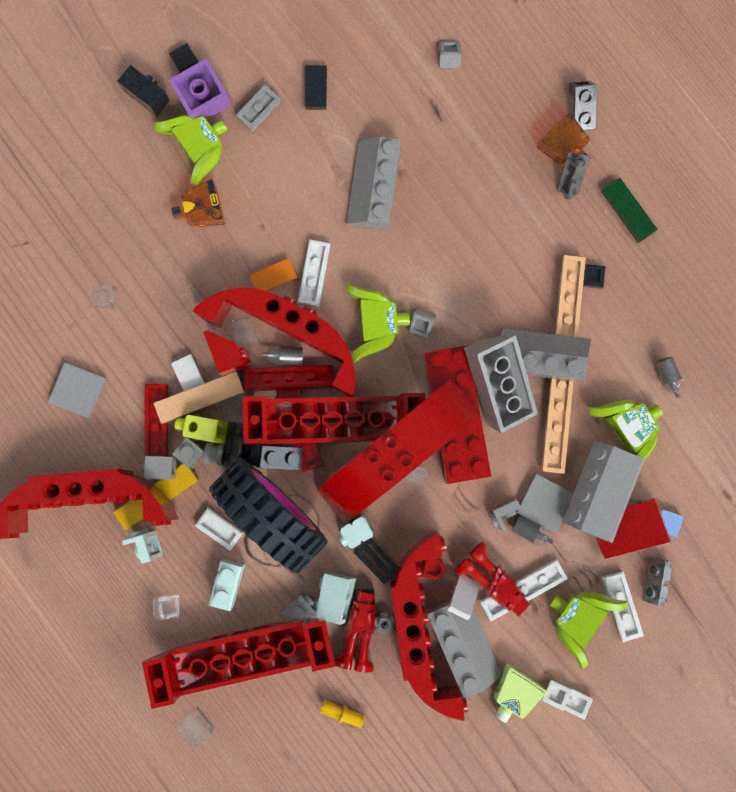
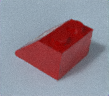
[203,330,252,376]

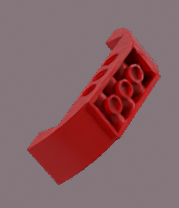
[0,469,179,539]
[390,531,468,721]

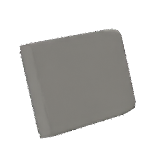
[439,41,462,68]
[408,308,436,338]

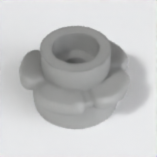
[375,612,396,634]

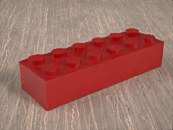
[423,345,492,484]

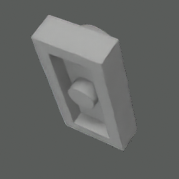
[236,85,281,132]

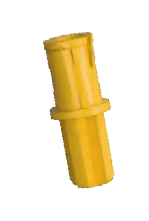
[320,700,365,729]

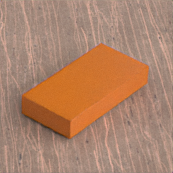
[249,258,298,291]

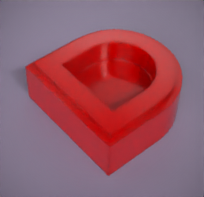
[421,558,446,580]

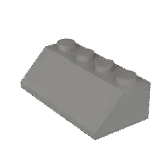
[347,137,402,231]
[501,328,591,383]
[464,334,538,433]
[562,440,645,543]
[426,599,502,698]

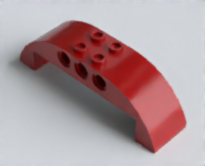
[192,287,356,397]
[317,379,480,524]
[242,393,426,445]
[142,618,335,709]

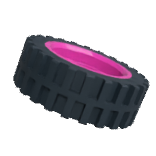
[209,458,328,573]

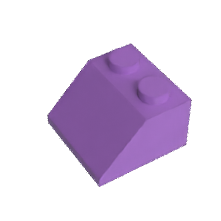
[169,58,233,118]

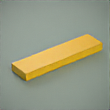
[113,464,199,531]

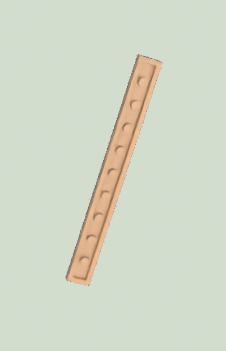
[541,255,586,474]

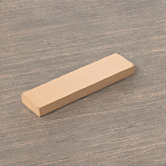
[154,372,245,424]

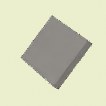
[48,362,107,419]
[516,474,573,534]

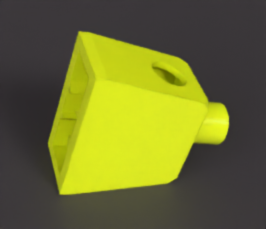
[175,415,228,444]

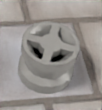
[204,442,225,466]

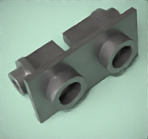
[557,152,590,200]
[643,557,673,606]

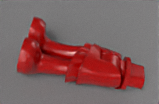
[454,541,530,617]
[334,591,376,673]

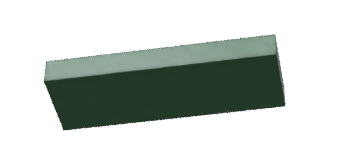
[601,178,658,243]

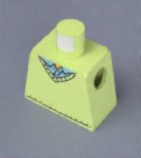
[493,663,547,723]

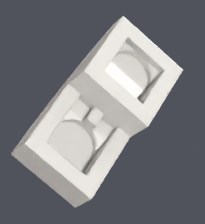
[542,679,593,720]

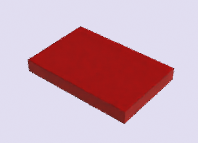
[597,498,671,559]

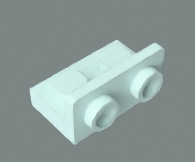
[122,528,163,564]

